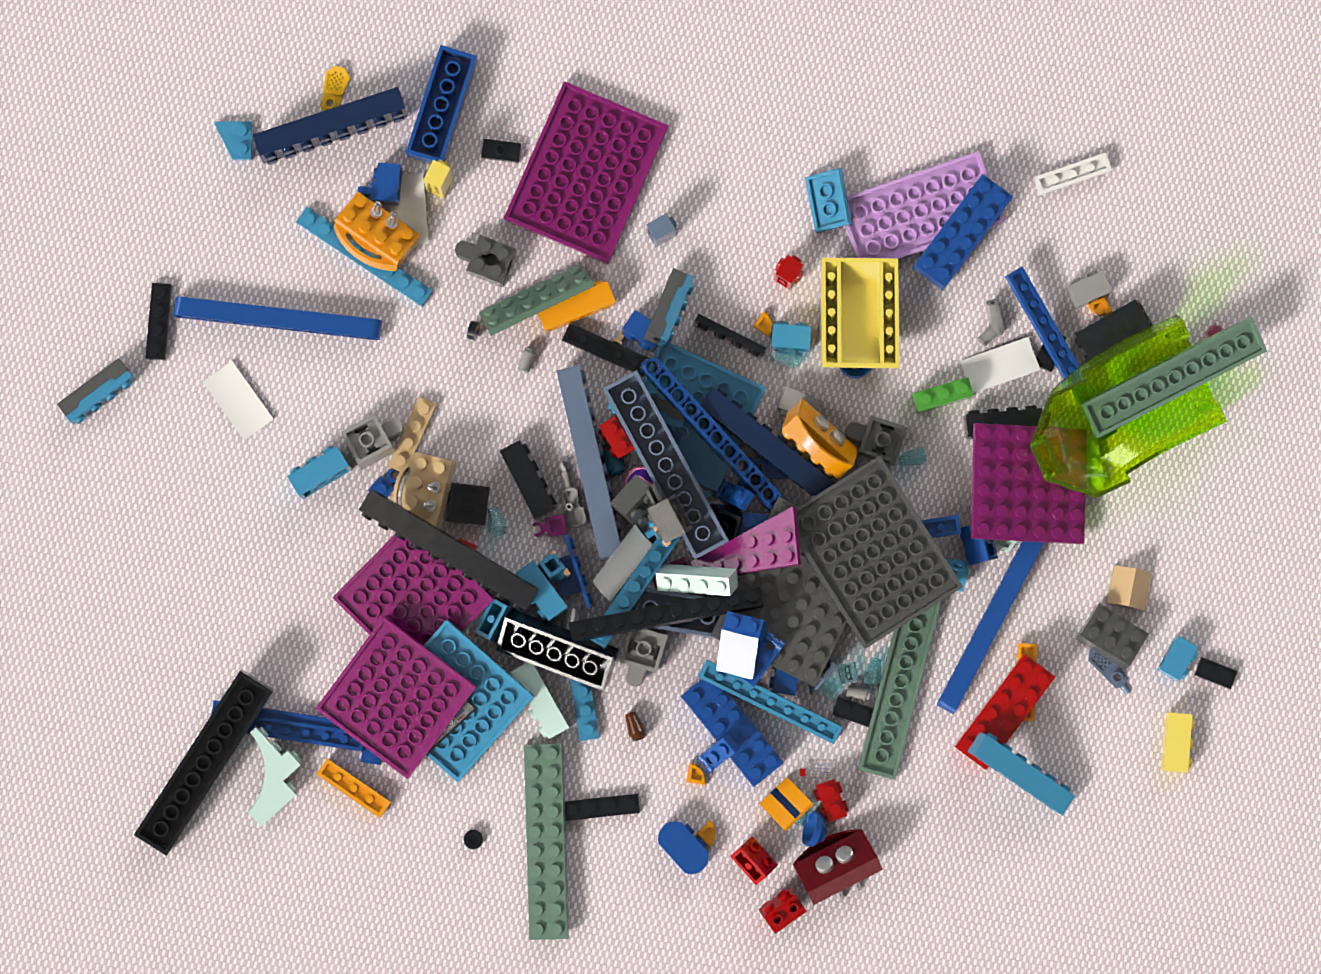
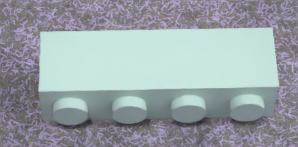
[656,564,738,596]
[511,662,569,740]

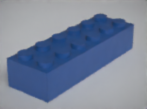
[406,45,478,164]
[912,174,1013,291]
[681,679,784,787]

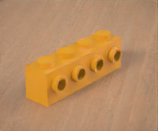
[538,280,616,334]

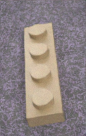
[388,397,437,475]

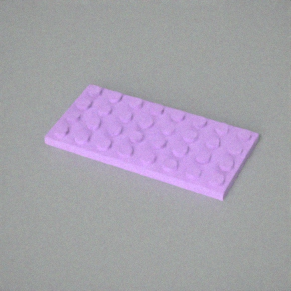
[845,151,1005,260]

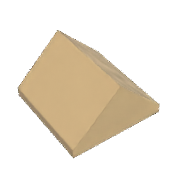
[1107,566,1152,611]

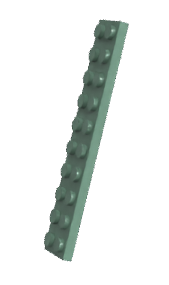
[1080,316,1267,439]
[858,601,941,780]
[524,743,569,940]

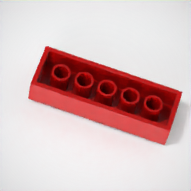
[954,653,1055,770]

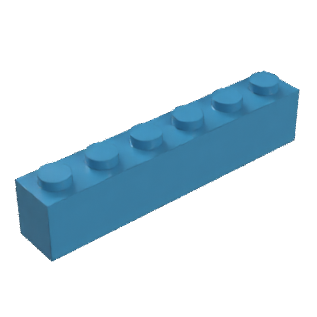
[967,732,1075,815]

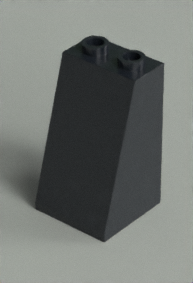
[1075,299,1157,367]

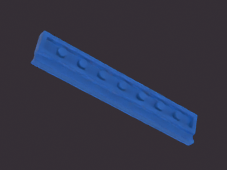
[211,700,363,752]

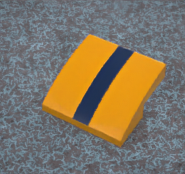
[759,777,814,831]

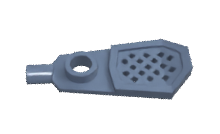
[1088,649,1132,695]

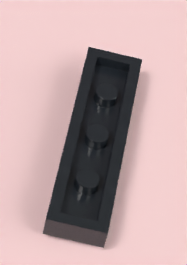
[145,283,172,361]
[695,313,767,358]
[565,794,640,821]

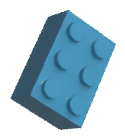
[287,446,352,499]
[515,561,568,623]

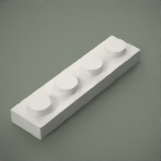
[1033,152,1112,196]

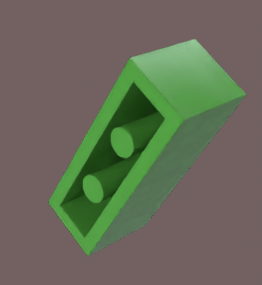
[912,377,974,414]

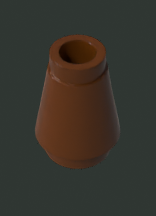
[625,711,647,742]

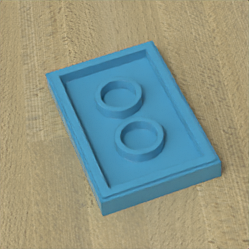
[805,168,852,233]

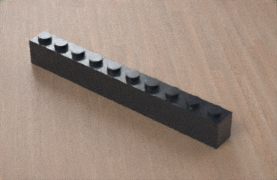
[359,489,539,611]

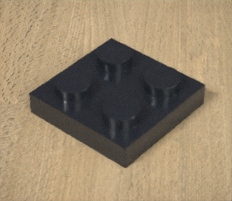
[447,483,490,526]

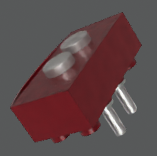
[793,829,883,905]

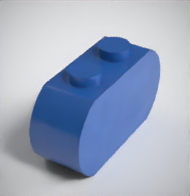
[658,821,709,874]

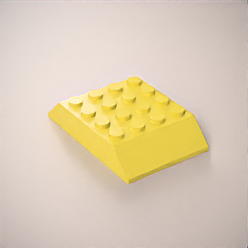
[821,258,900,368]

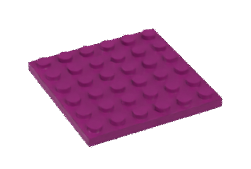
[971,423,1086,545]
[332,534,495,645]
[315,616,477,779]

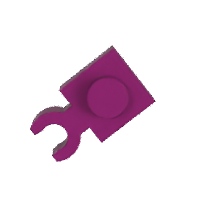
[532,514,568,537]

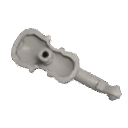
[559,460,588,528]

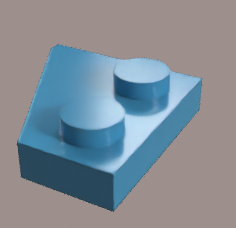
[215,121,252,160]

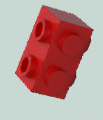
[773,255,804,290]
[598,416,635,459]
[813,779,849,822]
[730,836,778,885]
[758,887,807,934]

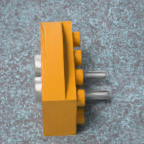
[334,192,420,271]
[782,398,858,479]

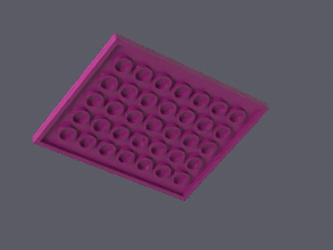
[503,81,669,264]

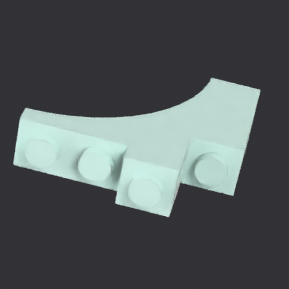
[248,726,301,826]

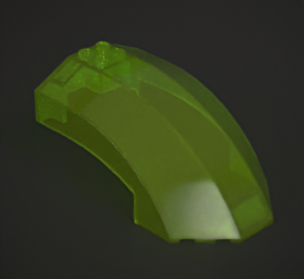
[1029,314,1228,498]

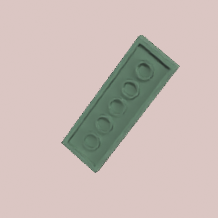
[479,263,594,336]

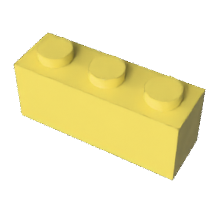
[423,160,454,199]
[1162,712,1195,773]

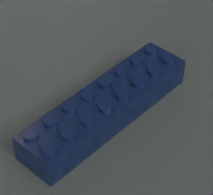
[253,87,408,165]

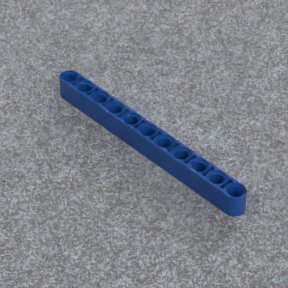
[173,297,382,340]
[640,358,786,513]
[937,542,1044,714]

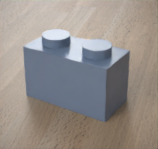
[646,213,677,248]

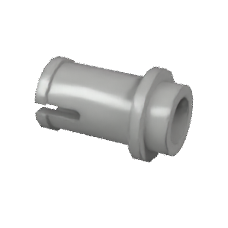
[518,347,536,373]
[846,684,871,702]

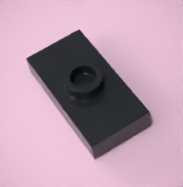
[481,139,521,163]

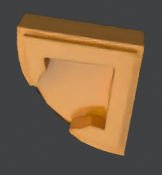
[1087,296,1112,316]
[753,311,772,338]
[687,763,706,785]
[697,820,716,847]

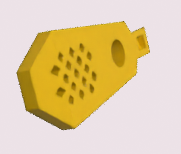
[321,66,350,111]

